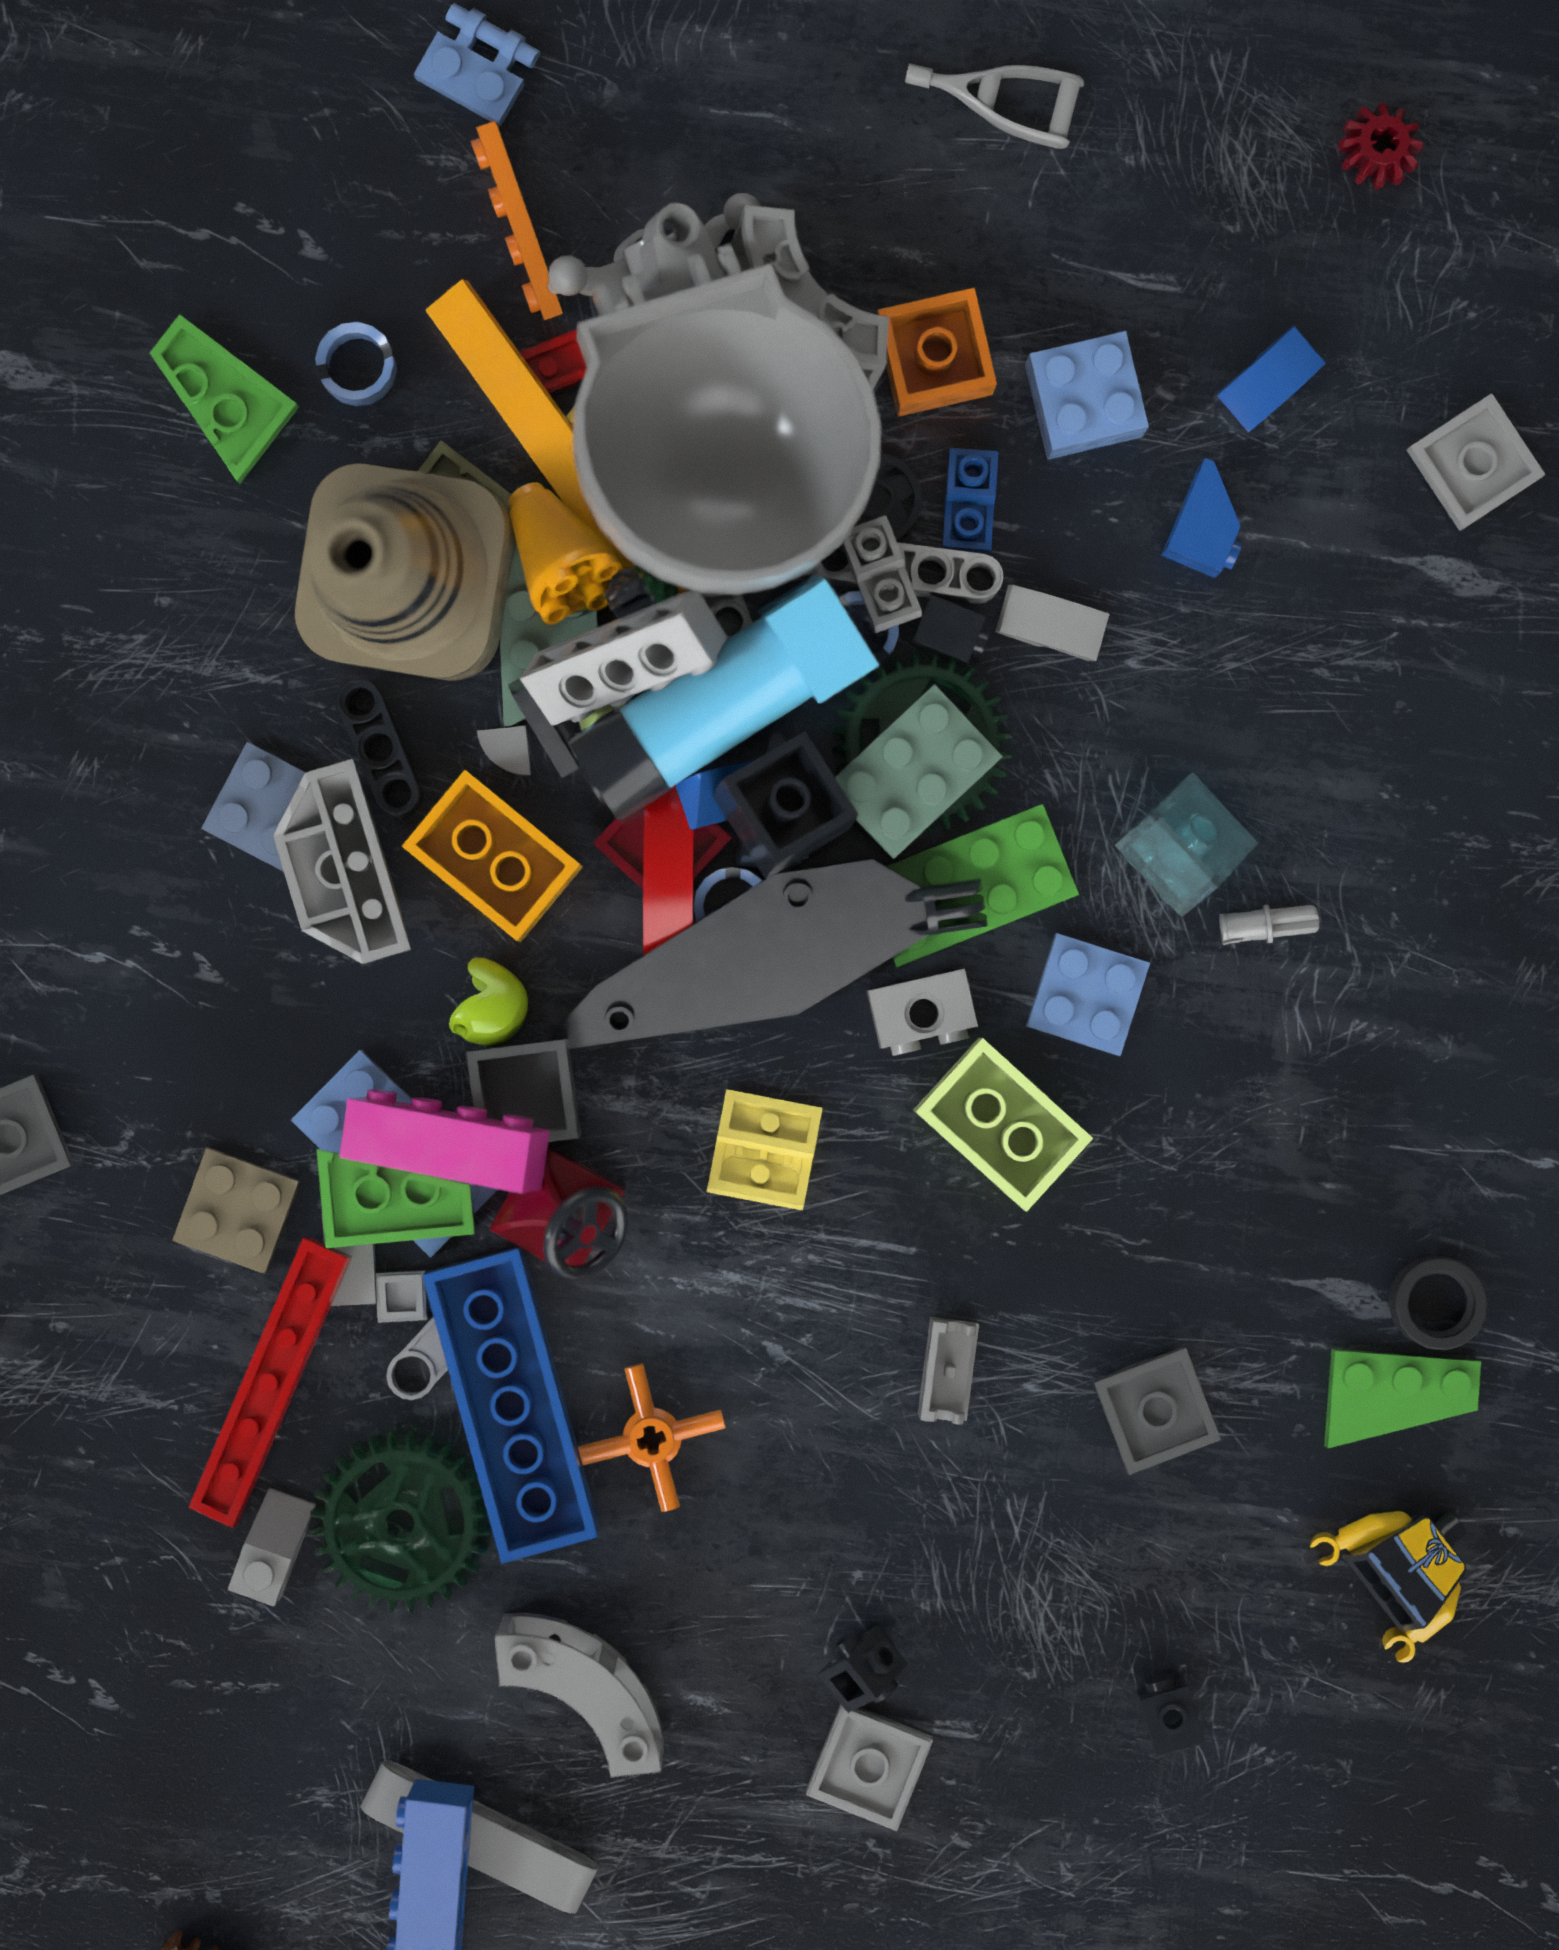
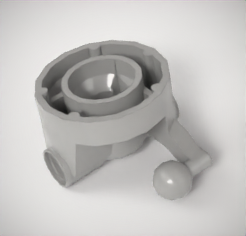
[548,193,761,312]

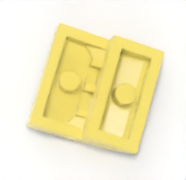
[707,1089,822,1211]

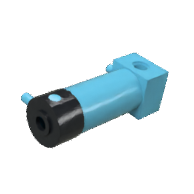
[567,573,879,822]

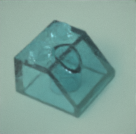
[1115,772,1258,917]

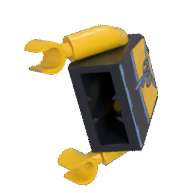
[1310,1511,1466,1662]

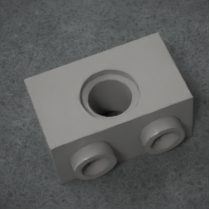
[867,969,978,1056]

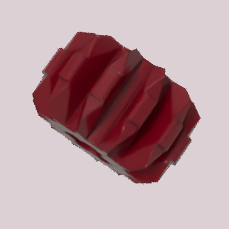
[1338,102,1423,190]

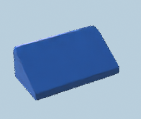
[676,758,758,830]

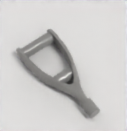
[905,63,1084,149]

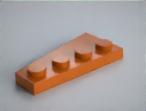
[471,121,563,320]

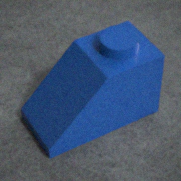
[1161,458,1243,578]

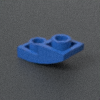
[1217,325,1326,433]
[942,448,998,556]

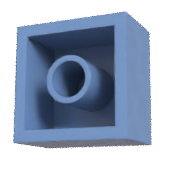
[1025,331,1149,460]

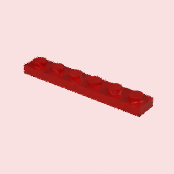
[188,1236,352,1528]

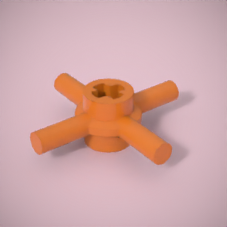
[578,1363,726,1512]

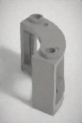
[730,205,889,391]
[495,1613,664,1777]

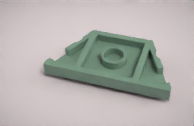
[500,544,598,728]

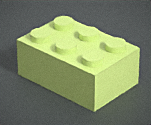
[913,1038,1093,1212]

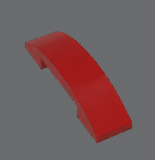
[643,785,694,955]

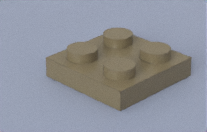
[172,1147,301,1274]

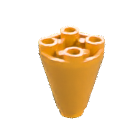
[508,482,622,625]

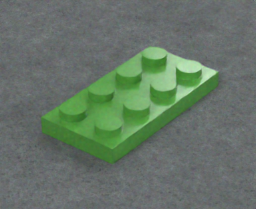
[887,804,1079,967]

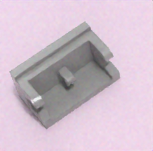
[918,1317,979,1424]

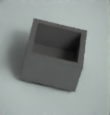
[466,1039,581,1142]

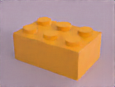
[402,770,583,942]

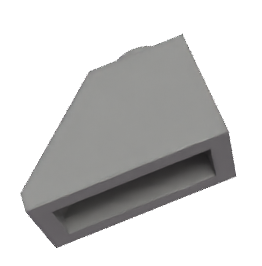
[227,1487,316,1606]

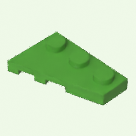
[150,314,299,484]
[316,1149,476,1248]
[1324,1349,1481,1448]

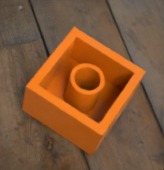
[877,288,997,417]

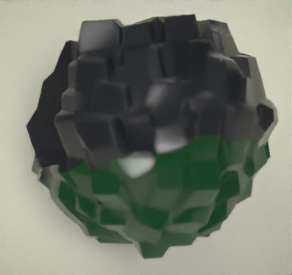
[603,564,680,620]

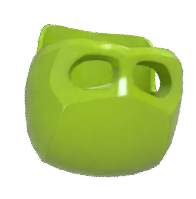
[449,957,528,1046]

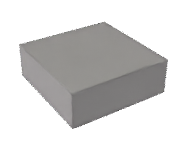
[375,1270,428,1323]

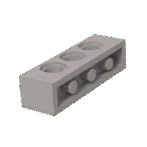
[520,590,727,726]

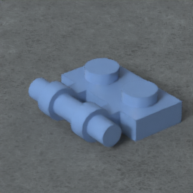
[414,3,540,127]

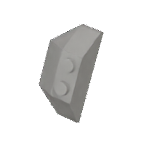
[273,759,411,964]

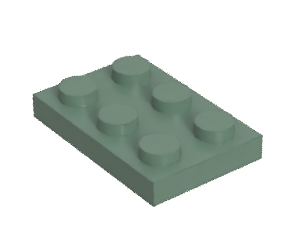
[835,684,1003,859]

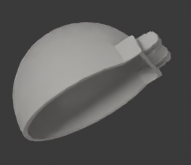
[572,244,881,594]

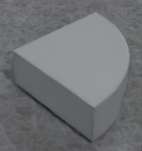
[477,726,532,776]

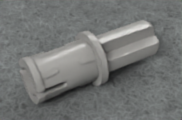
[1219,905,1319,945]

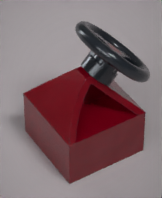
[489,1144,628,1280]

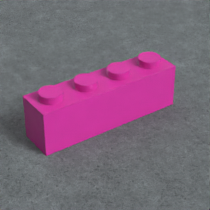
[339,1089,550,1194]

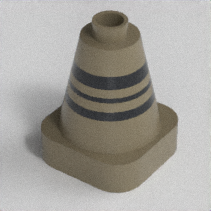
[295,464,515,681]

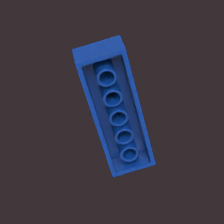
[422,1246,600,1564]

